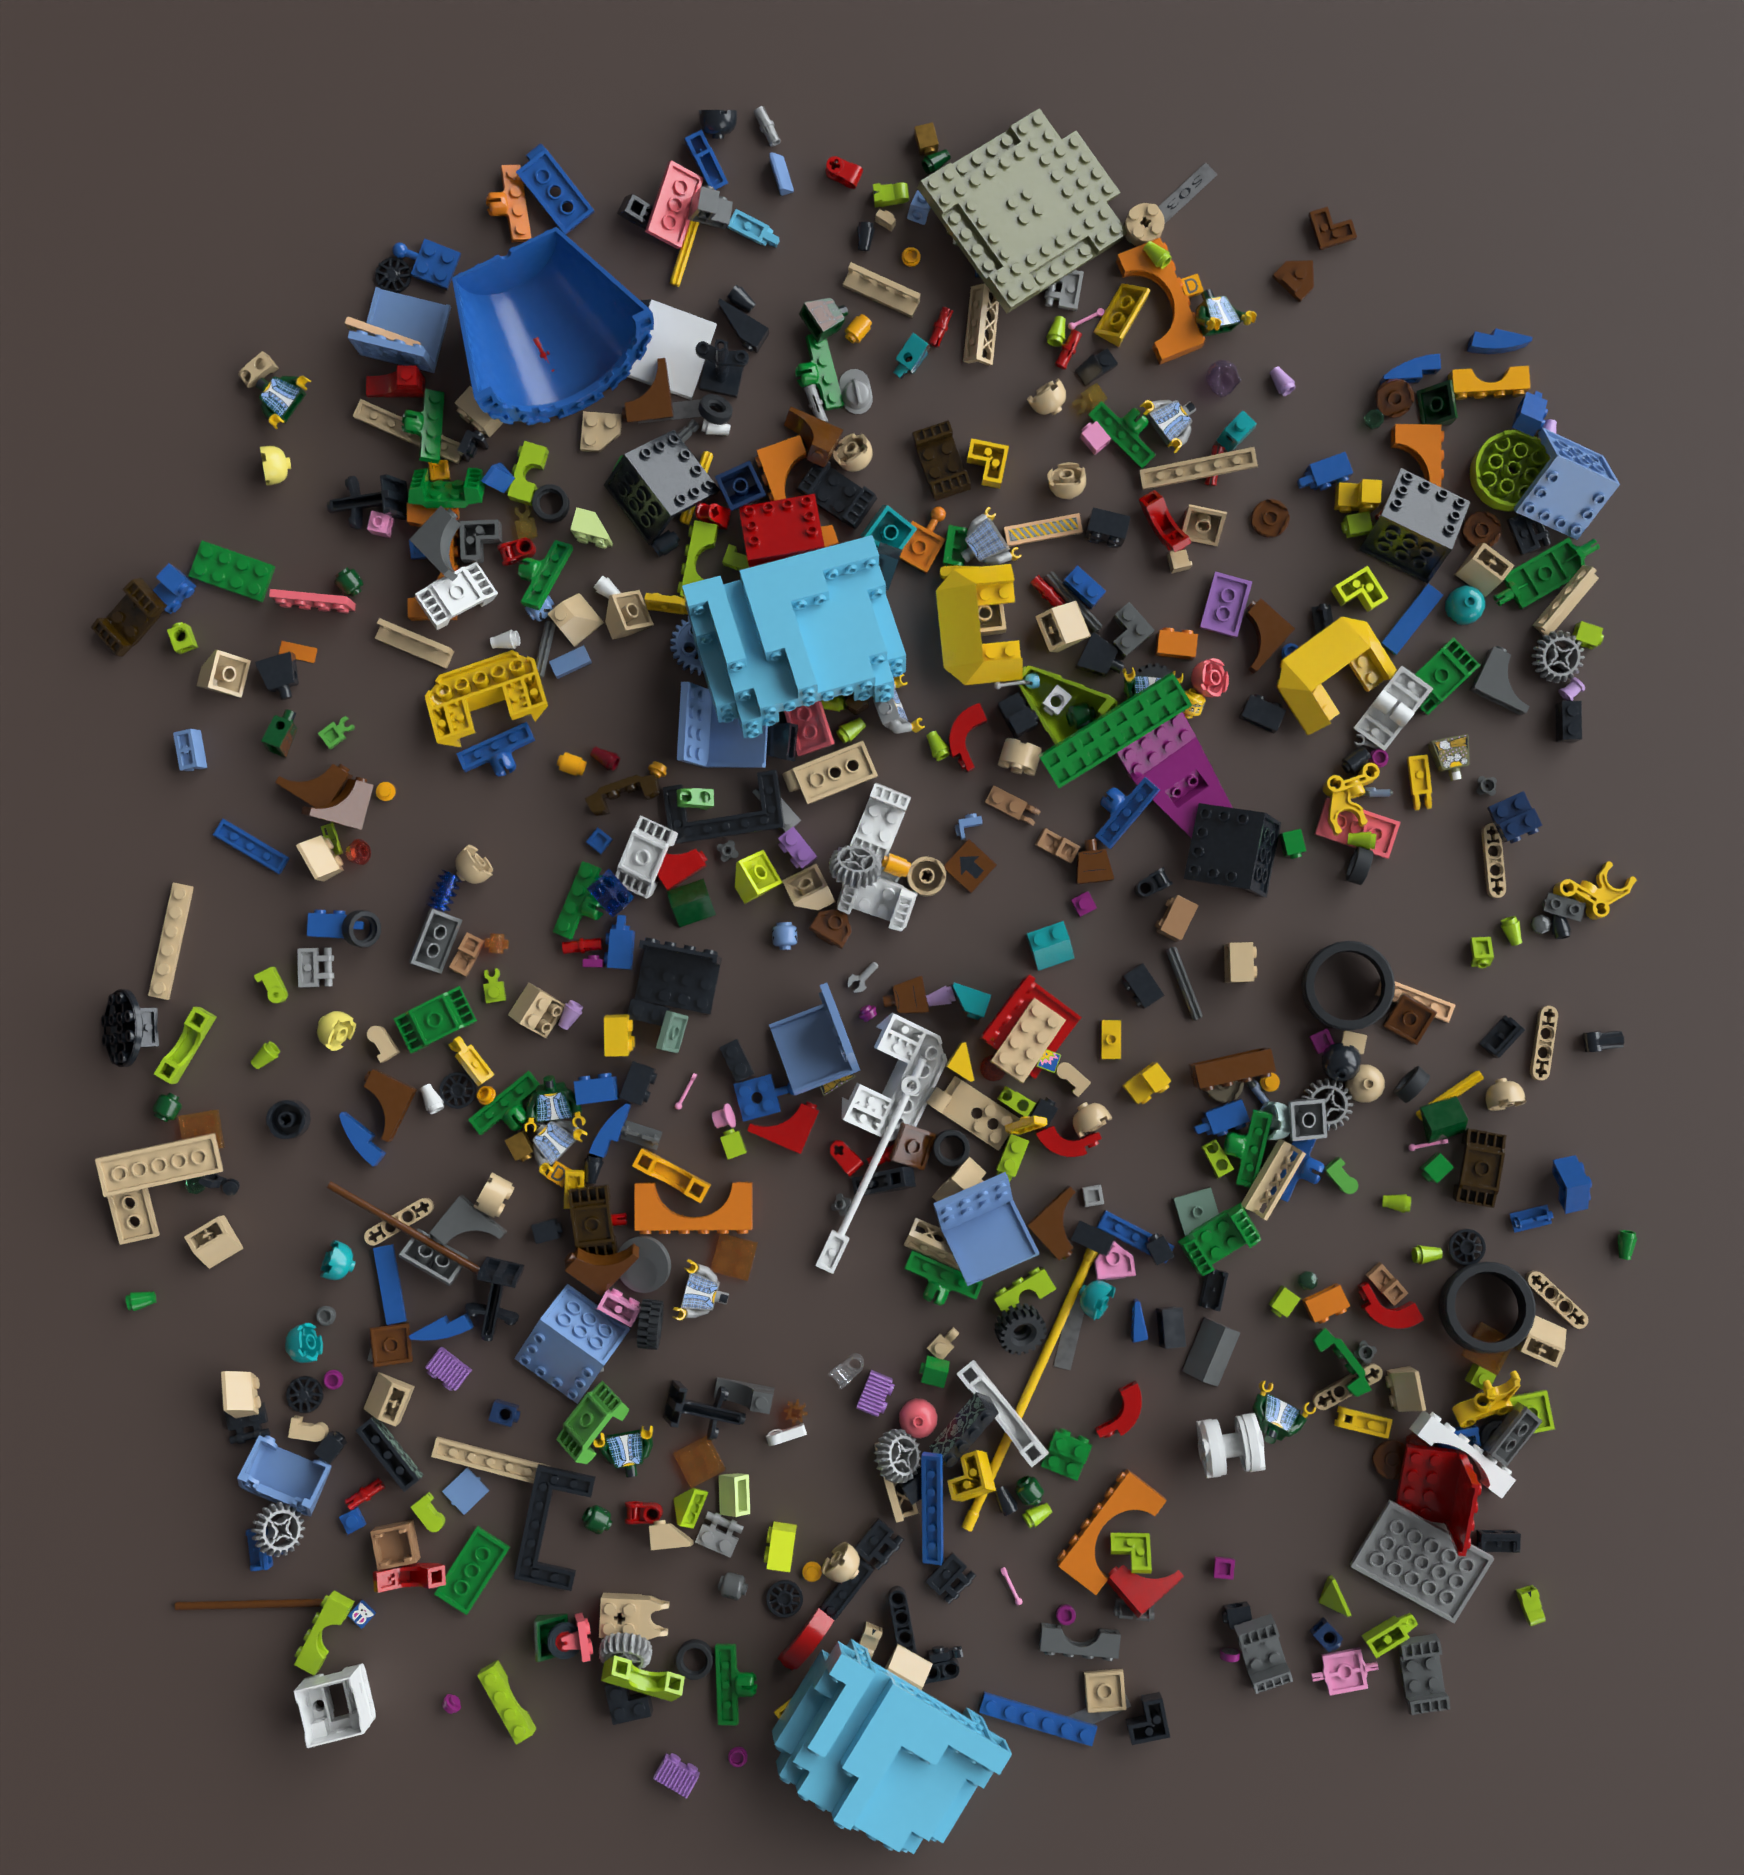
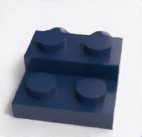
[1487,791,1542,844]

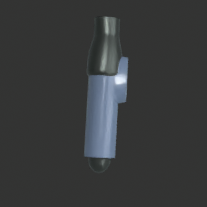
[1359,787,1393,798]
[1245,1080,1269,1104]

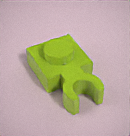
[483,968,506,1003]

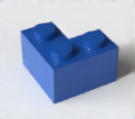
[153,563,197,614]
[574,1073,619,1105]
[1552,1155,1592,1214]

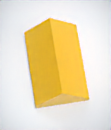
[1094,283,1150,347]
[945,1042,974,1082]

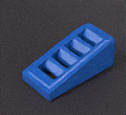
[1131,1299,1148,1343]

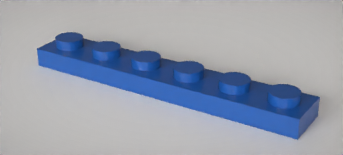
[921,1452,943,1565]
[979,1692,1097,1746]

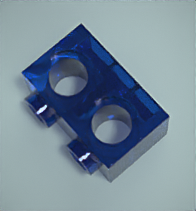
[587,869,634,917]

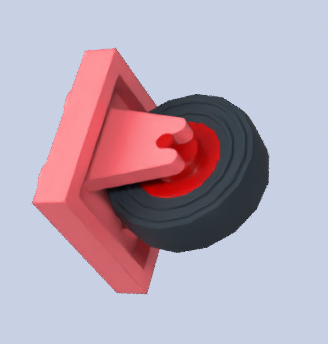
[547,1613,593,1662]

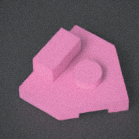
[1094,1242,1136,1280]

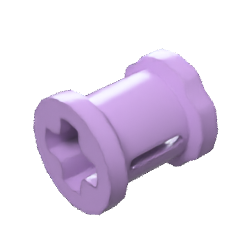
[1559,677,1585,701]

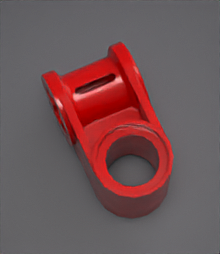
[826,156,863,189]
[695,503,731,530]
[497,537,536,566]
[830,1140,864,1177]
[625,1501,663,1524]

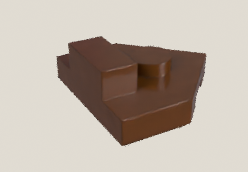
[1272,260,1314,302]
[809,909,852,949]

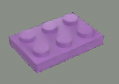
[1199,572,1252,638]

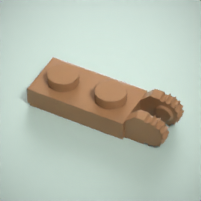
[985,786,1041,826]

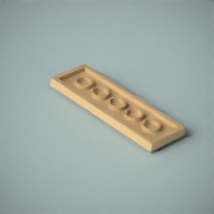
[95,1133,223,1197]

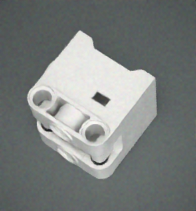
[294,1663,376,1748]

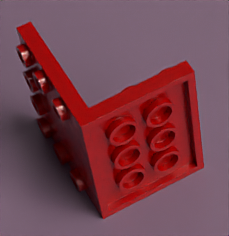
[739,494,825,568]
[980,974,1082,1079]
[1395,1444,1482,1557]

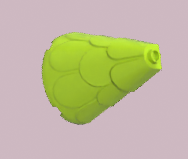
[1016,666,1118,745]

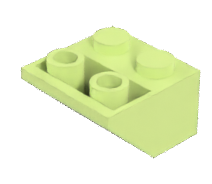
[570,507,613,549]

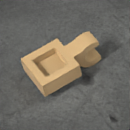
[927,1327,959,1359]

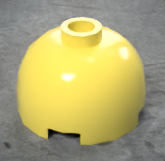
[260,446,291,485]
[317,1011,356,1051]

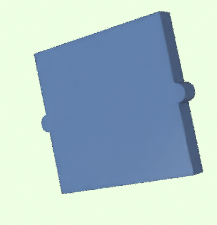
[442,1467,489,1515]

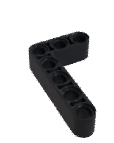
[889,1586,960,1684]

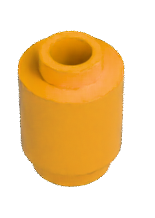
[845,314,872,343]
[557,752,587,776]
[881,853,911,877]

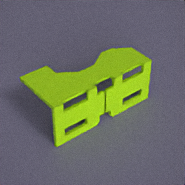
[321,822,343,855]

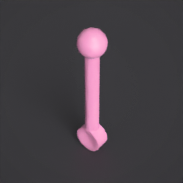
[1068,308,1104,330]
[675,1073,697,1110]
[1408,1139,1448,1151]
[1001,1567,1022,1606]

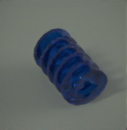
[426,869,463,912]

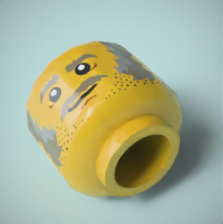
[1183,688,1206,718]

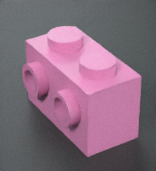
[597,1288,641,1327]

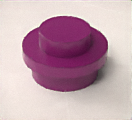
[1369,748,1389,768]
[858,1005,877,1022]
[323,1370,343,1390]
[442,1694,461,1714]
[728,1747,748,1767]

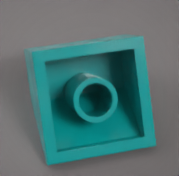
[860,505,917,549]
[1025,921,1075,971]
[952,983,991,1020]

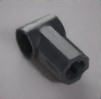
[1583,1031,1625,1052]

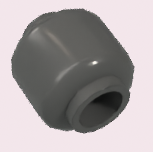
[718,1572,748,1601]

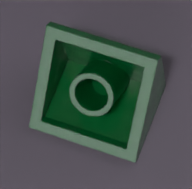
[1417,380,1458,426]
[667,879,716,928]
[1419,1096,1468,1144]
[534,1614,568,1662]

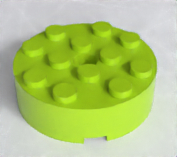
[1470,430,1550,511]

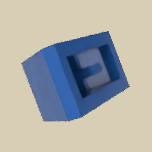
[481,462,515,493]

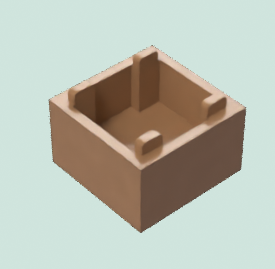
[1155,895,1199,942]
[370,1519,421,1571]

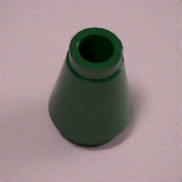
[921,149,951,174]

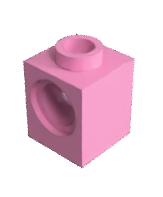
[1080,421,1111,455]
[367,511,395,538]

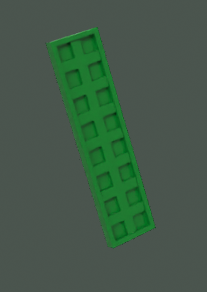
[1038,672,1192,788]

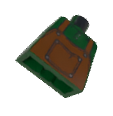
[799,298,848,343]
[261,709,297,758]

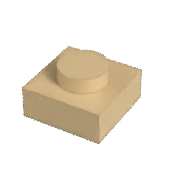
[875,209,896,232]

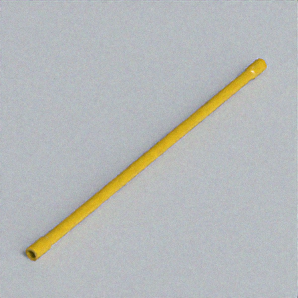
[961,1248,1098,1531]

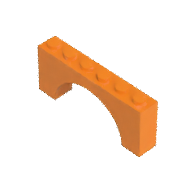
[1116,238,1205,365]
[1391,424,1444,487]
[755,435,839,548]
[407,503,460,621]
[635,1182,753,1234]
[1057,1469,1167,1595]

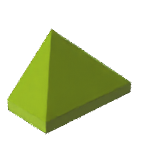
[673,1488,708,1529]
[1318,1575,1352,1617]

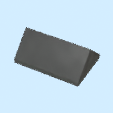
[409,908,462,974]
[398,1228,469,1286]
[1182,1317,1240,1387]
[1482,1402,1542,1467]

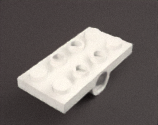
[1354,666,1433,751]

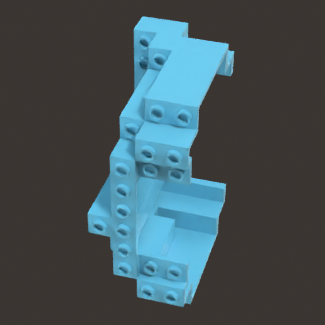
[682,535,906,738]
[772,1639,1012,1854]

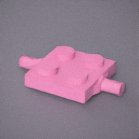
[1311,1648,1379,1695]

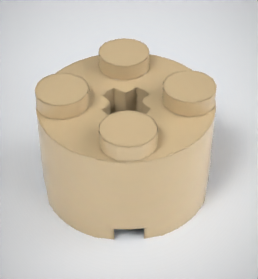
[1124,203,1165,247]
[998,738,1042,776]
[907,856,946,897]
[473,1173,515,1218]

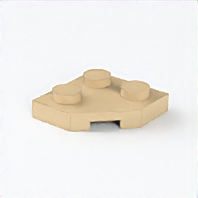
[580,411,622,452]

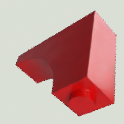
[366,365,425,397]
[657,848,708,891]
[747,1101,820,1154]
[1107,1564,1184,1618]

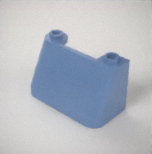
[237,1435,332,1516]

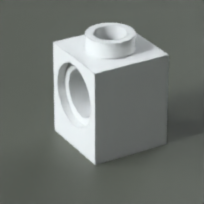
[1042,685,1072,716]

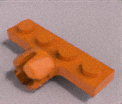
[486,165,531,242]

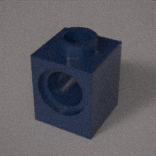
[488,1399,521,1427]
[1310,1617,1343,1652]

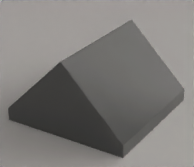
[1288,1099,1327,1141]

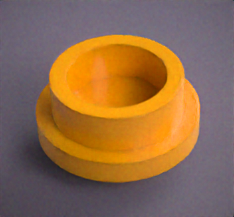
[902,247,921,267]
[648,761,667,778]
[376,782,396,801]
[1260,1073,1280,1092]
[477,1086,496,1105]
[802,1561,822,1582]

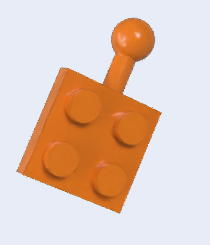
[899,506,946,574]

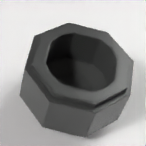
[1530,915,1551,934]

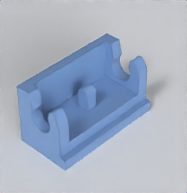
[173,729,207,771]

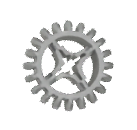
[1531,630,1585,683]
[829,844,882,889]
[1301,1078,1353,1131]
[874,1429,922,1483]
[251,1502,305,1557]
[599,1632,652,1669]

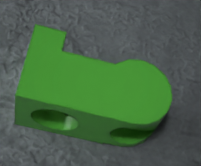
[677,788,714,810]
[1324,1157,1358,1194]

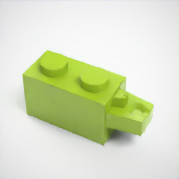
[996,1133,1029,1183]
[1361,1613,1418,1658]

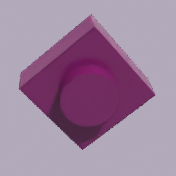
[1071,891,1097,917]
[583,955,604,968]
[1309,1028,1335,1054]
[1213,1556,1235,1580]

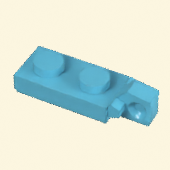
[727,209,780,247]

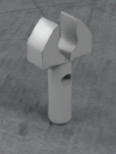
[848,962,878,993]

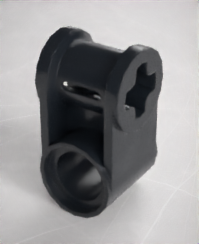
[1134,867,1173,898]

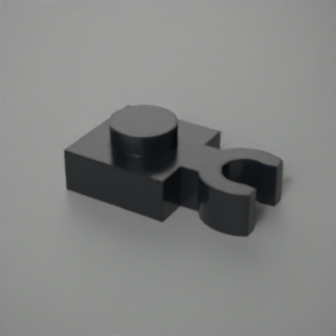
[929,1646,963,1663]

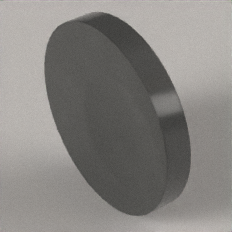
[618,1236,671,1293]

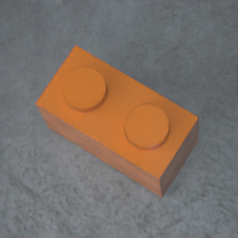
[1155,627,1198,660]
[1302,1283,1350,1324]

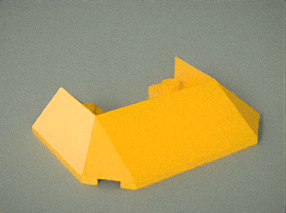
[936,564,1023,685]
[1277,617,1397,735]
[425,650,548,748]

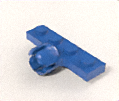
[456,722,535,776]
[1095,777,1160,849]
[1270,1139,1325,1202]

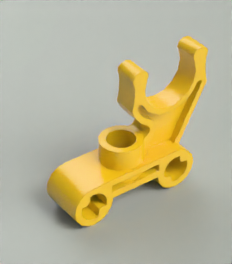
[1323,763,1380,836]
[1553,861,1637,920]
[1452,1371,1521,1428]

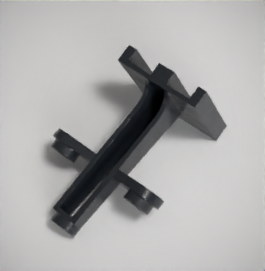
[695,339,749,398]
[327,474,408,529]
[465,1256,525,1341]
[663,1380,746,1441]

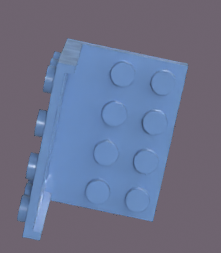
[348,287,451,373]
[1514,428,1620,540]
[677,682,768,768]
[769,983,861,1095]
[933,1172,1039,1286]
[514,1284,630,1404]

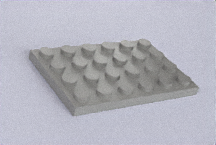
[1350,1500,1494,1623]

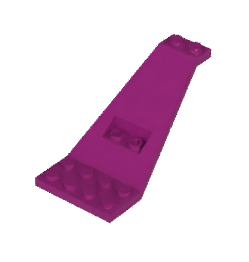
[1116,712,1233,839]

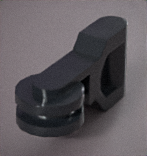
[199,1173,240,1196]

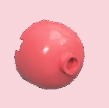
[1191,658,1229,698]
[899,1398,938,1439]

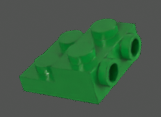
[1041,1428,1092,1481]

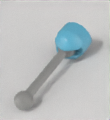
[994,673,1040,690]

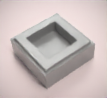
[1082,1184,1104,1207]

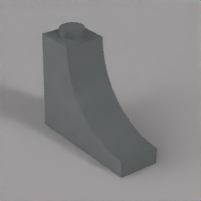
[409,506,461,582]
[1469,646,1530,716]
[430,1195,507,1245]
[714,1377,775,1414]

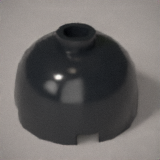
[699,110,737,139]
[1322,1043,1361,1082]

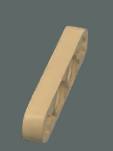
[1481,823,1506,898]
[1530,1006,1558,1080]
[364,1198,434,1245]
[1525,1270,1588,1329]
[1312,1363,1383,1410]

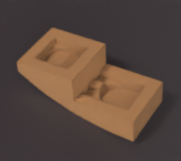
[1035,828,1080,863]
[449,932,484,978]
[1365,1262,1408,1306]

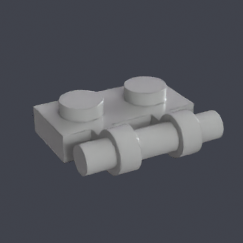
[1044,270,1084,311]
[297,948,334,987]
[695,1511,744,1558]

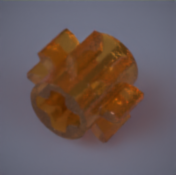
[485,933,509,954]
[784,1399,808,1425]

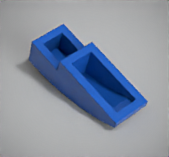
[684,129,728,190]
[1467,328,1533,354]
[1380,354,1441,385]
[589,1103,632,1158]
[339,1112,386,1166]
[409,1314,474,1340]

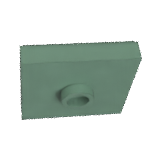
[656,1011,689,1053]
[1173,1187,1219,1236]

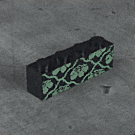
[929,1392,999,1468]
[356,1416,424,1492]

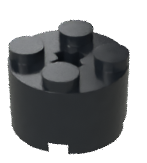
[266,1100,311,1139]

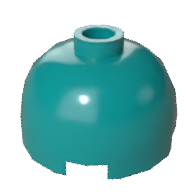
[1445,586,1485,625]
[320,1240,355,1280]
[1079,1280,1116,1320]
[285,1323,323,1363]

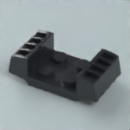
[796,462,877,530]

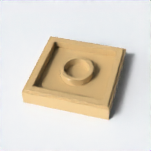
[1084,1669,1126,1713]

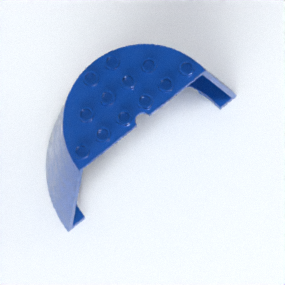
[452,227,654,425]

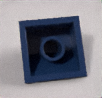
[715,461,766,511]

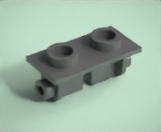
[1542,892,1586,922]
[620,1120,663,1150]
[1113,1598,1155,1622]

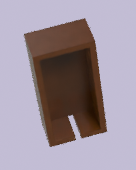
[1189,1047,1276,1091]

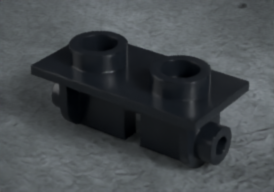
[1311,603,1333,634]

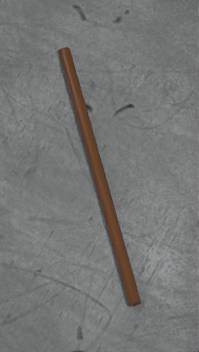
[327,1181,481,1275]
[175,1598,352,1610]

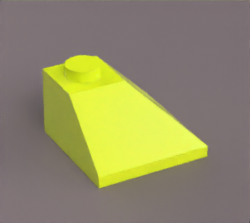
[735,850,783,904]

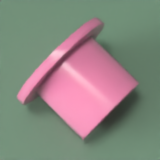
[712,1103,736,1128]

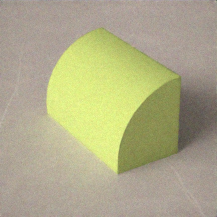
[719,1474,750,1517]

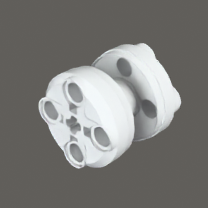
[1196,1413,1266,1478]

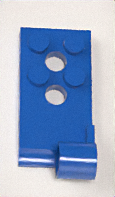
[516,143,595,235]

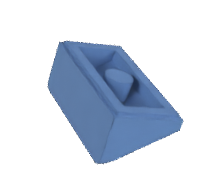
[769,152,794,196]
[549,645,592,679]

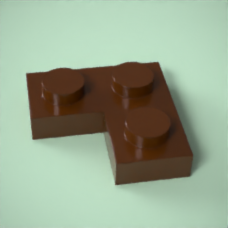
[1308,206,1357,250]

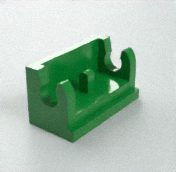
[943,525,967,567]

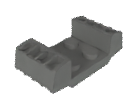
[1234,1613,1293,1694]
[1398,1633,1450,1715]

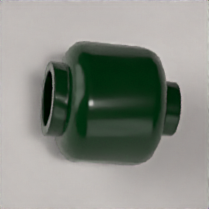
[334,567,364,597]
[1066,702,1096,730]
[152,1092,182,1123]
[1015,1475,1044,1506]
[582,1505,612,1534]

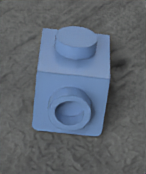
[907,190,931,225]
[955,813,983,840]

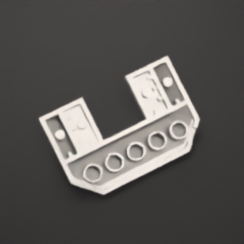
[842,1013,947,1141]

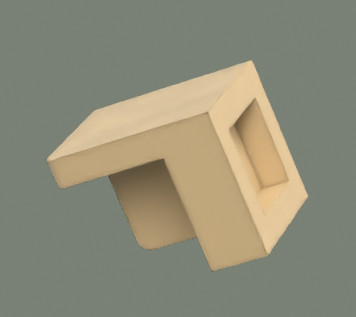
[1167,549,1192,574]
[1341,1031,1367,1054]

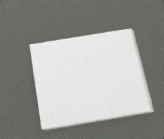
[628,299,717,400]

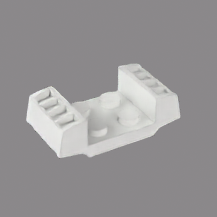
[415,562,498,630]
[850,783,911,862]
[613,815,678,899]
[837,877,918,931]

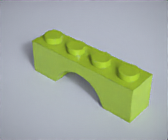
[677,521,718,599]
[154,1007,217,1084]
[294,1591,355,1676]
[601,1655,685,1702]
[477,1660,536,1745]

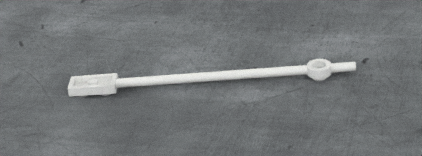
[815,1057,927,1274]

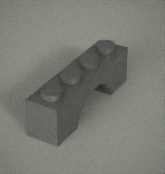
[1039,1623,1121,1661]

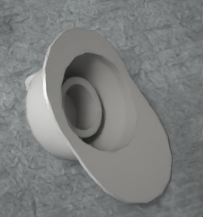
[839,369,873,414]

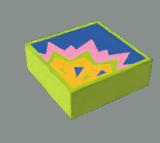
[1036,1049,1061,1073]

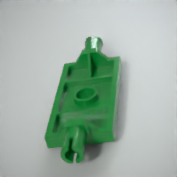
[1493,538,1600,610]

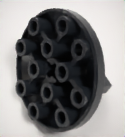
[101,989,159,1067]

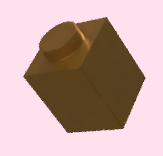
[914,122,939,156]
[505,1131,534,1162]

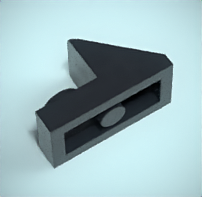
[1075,348,1118,386]

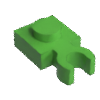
[318,716,355,749]

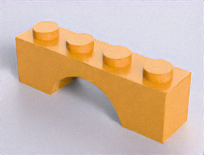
[1448,366,1530,400]
[632,1148,711,1203]

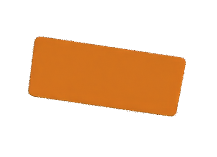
[279,641,317,663]

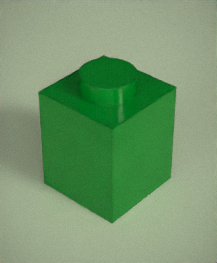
[1279,829,1306,859]
[1420,1152,1454,1183]
[919,1356,950,1388]

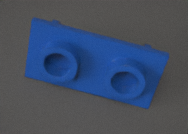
[1509,1205,1553,1233]

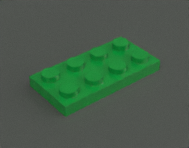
[189,540,276,603]
[434,1526,510,1615]

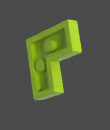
[1110,1533,1152,1574]

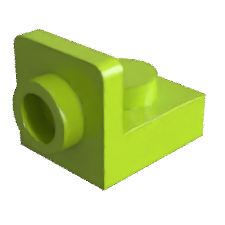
[1470,937,1494,968]

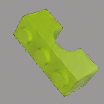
[506,441,549,506]
[993,1267,1056,1312]

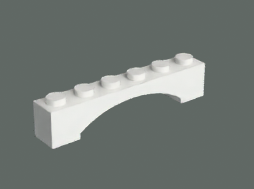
[957,1360,1049,1467]
[1409,1411,1516,1498]

